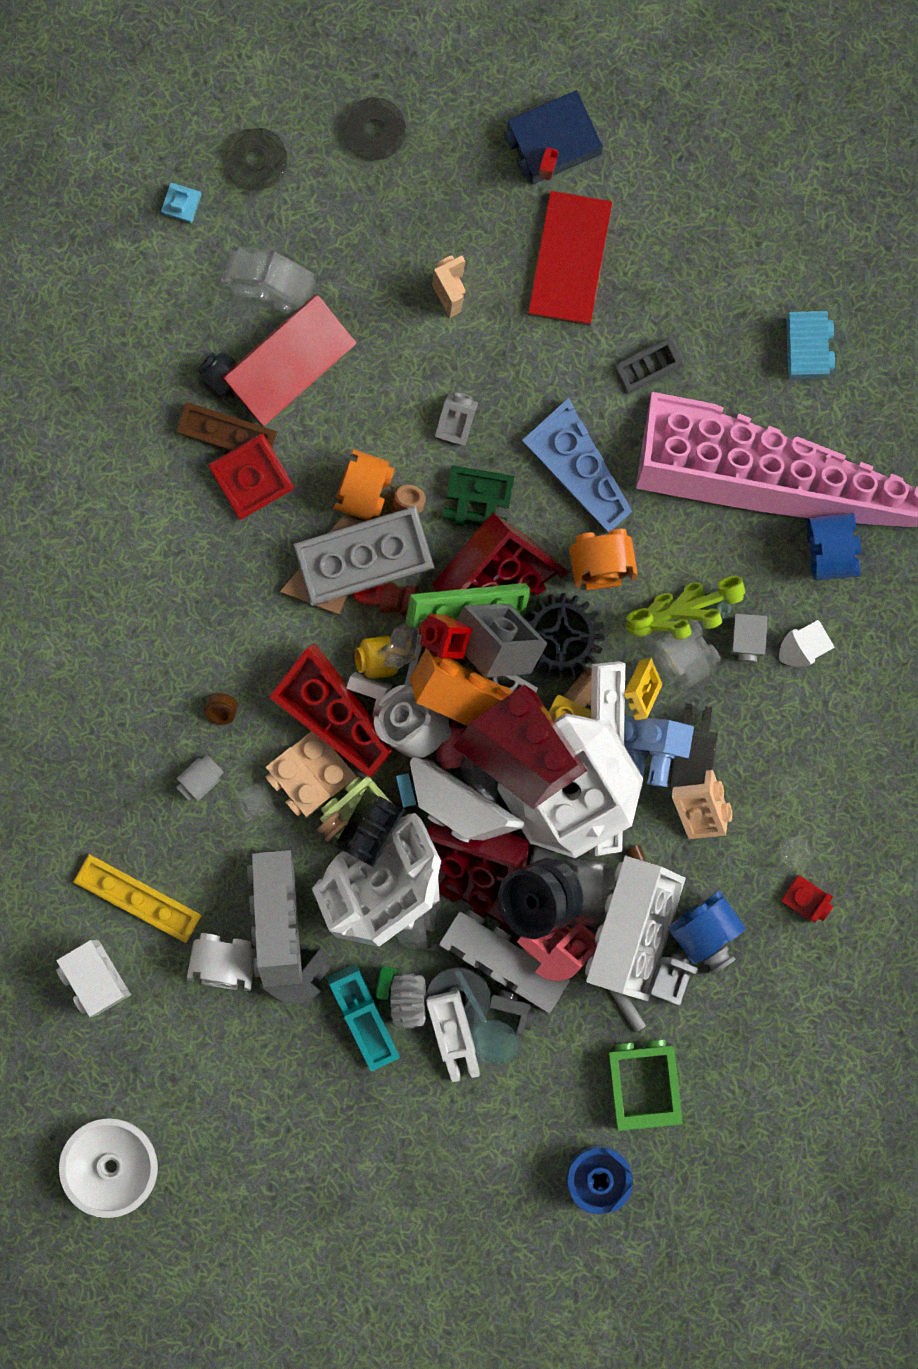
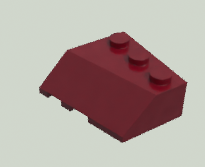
[432,512,570,596]
[453,684,587,809]
[427,822,529,933]

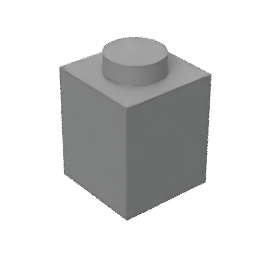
[730,614,767,662]

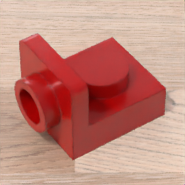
[780,875,833,923]

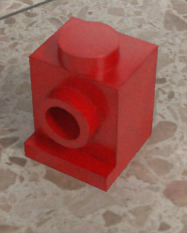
[419,614,472,659]

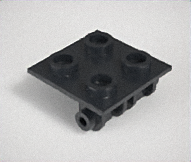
[335,790,405,867]

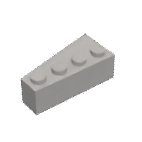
[247,850,303,987]

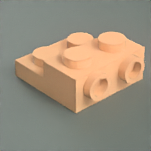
[265,731,357,818]

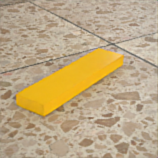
[73,854,202,943]

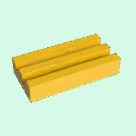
[624,658,662,721]

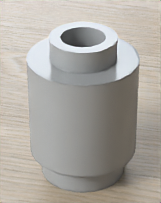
[176,754,224,801]

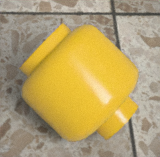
[355,636,404,679]

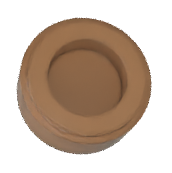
[393,485,426,514]

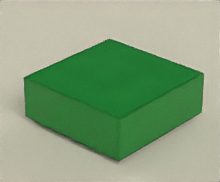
[376,966,398,1000]

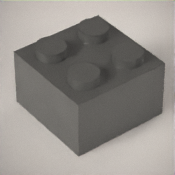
[451,604,547,677]

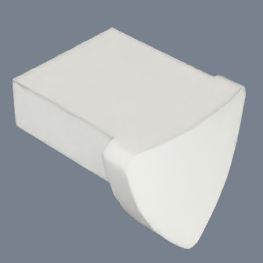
[779,620,835,667]
[347,672,392,718]

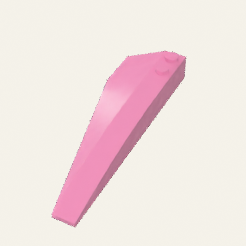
[636,392,918,527]

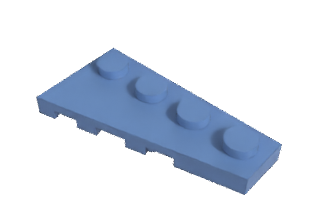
[522,398,632,533]

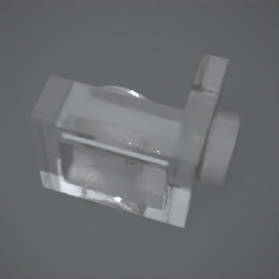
[374,622,420,668]

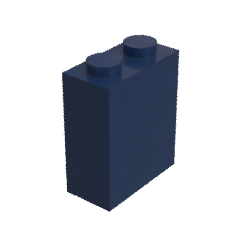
[504,90,603,184]

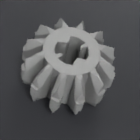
[390,974,427,1028]

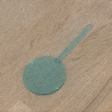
[455,970,519,1064]

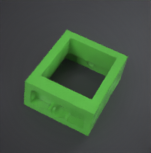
[608,1039,683,1131]

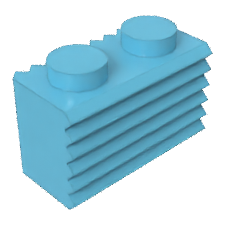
[786,311,835,380]

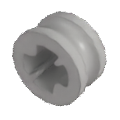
[702,946,736,975]

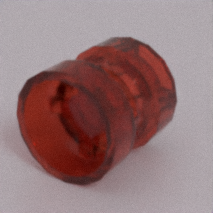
[380,582,417,617]

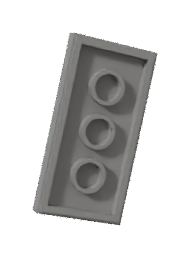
[293,506,435,606]

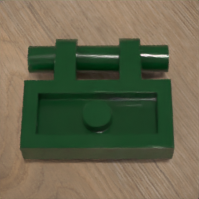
[443,465,515,526]

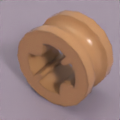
[317,811,349,842]

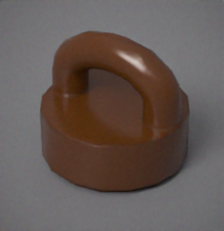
[204,693,238,725]

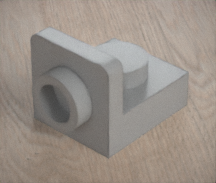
[435,392,478,446]

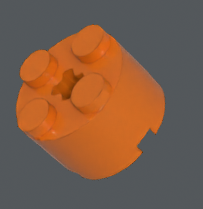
[333,449,395,521]
[569,529,638,590]

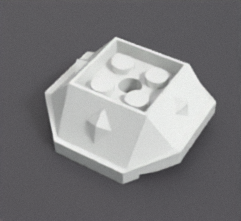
[497,714,643,858]
[312,813,441,947]

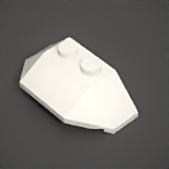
[410,757,525,842]

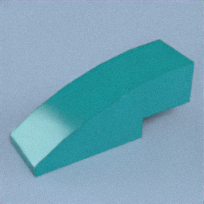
[327,963,400,1072]

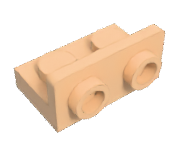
[432,256,466,318]
[672,770,732,839]

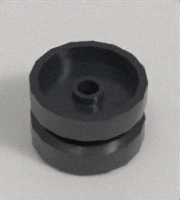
[498,858,583,939]

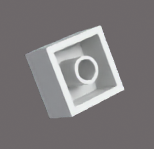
[56,940,131,1017]

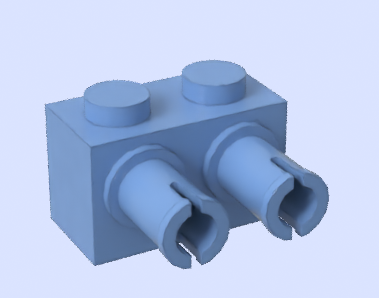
[624,716,694,787]

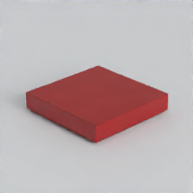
[207,433,295,520]

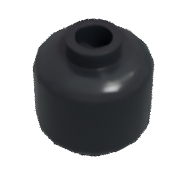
[197,352,237,399]

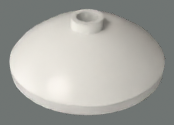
[59,1118,158,1218]

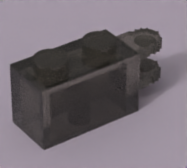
[667,703,718,792]

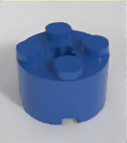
[807,513,861,581]
[667,890,746,964]
[566,1145,633,1214]

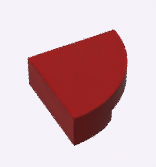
[539,147,559,181]

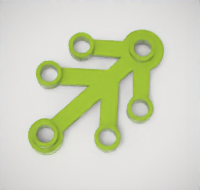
[625,576,745,640]

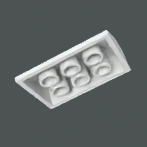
[585,856,686,1001]

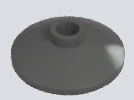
[426,967,491,1029]

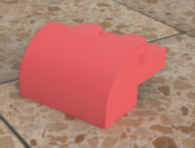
[517,922,598,981]

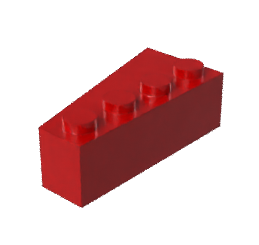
[269,643,395,777]

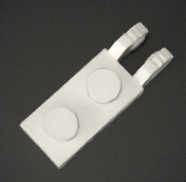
[426,990,480,1082]

